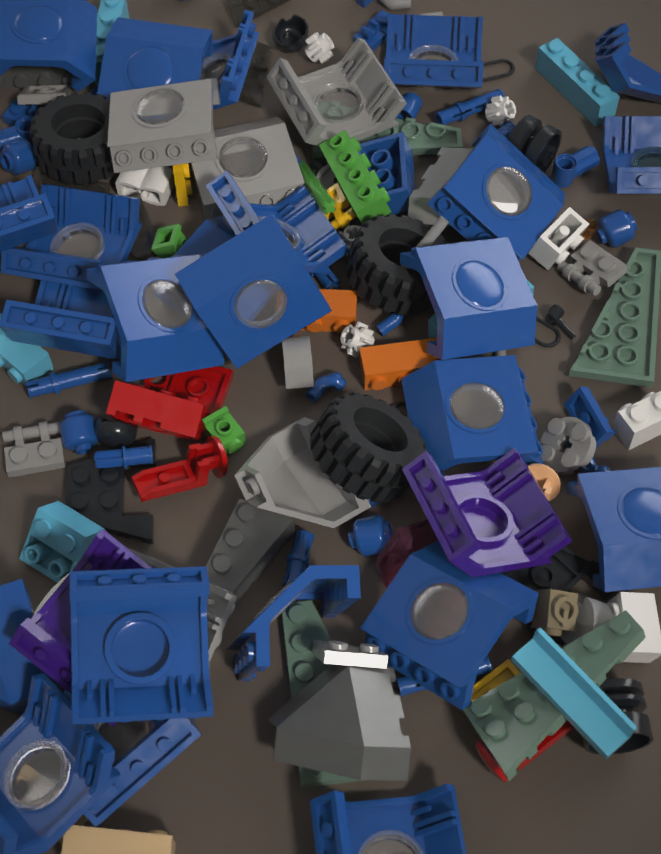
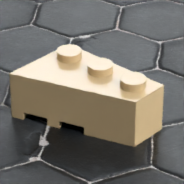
[61,825,176,854]

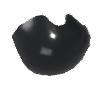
[272,14,309,53]
[94,416,138,449]

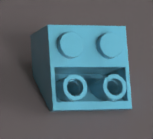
[19,501,105,583]

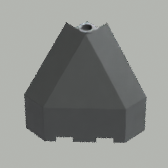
[268,664,411,781]

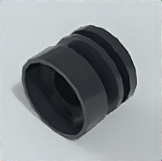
[583,678,654,755]

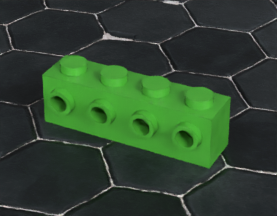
[319,130,391,225]

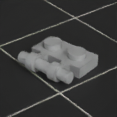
[557,240,628,296]
[2,421,66,478]

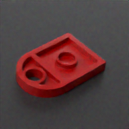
[144,366,234,416]

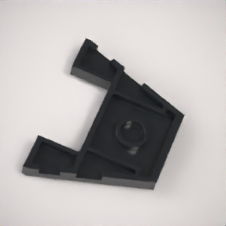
[65,439,157,544]
[502,547,614,648]

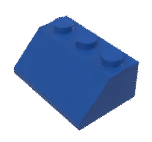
[358,132,416,215]

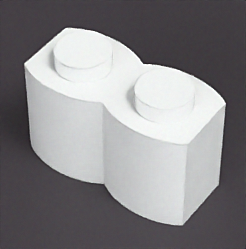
[115,166,175,206]

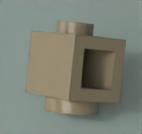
[531,589,578,637]

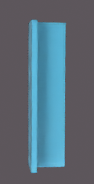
[511,627,637,760]

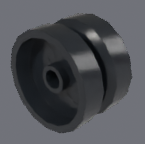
[508,115,562,173]

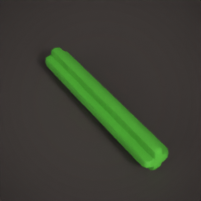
[298,160,336,214]

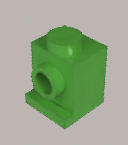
[151,224,188,258]
[202,406,246,455]

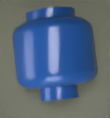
[0,139,37,175]
[596,209,638,248]
[59,410,99,455]
[348,515,394,557]

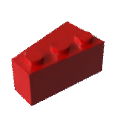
[106,380,209,442]

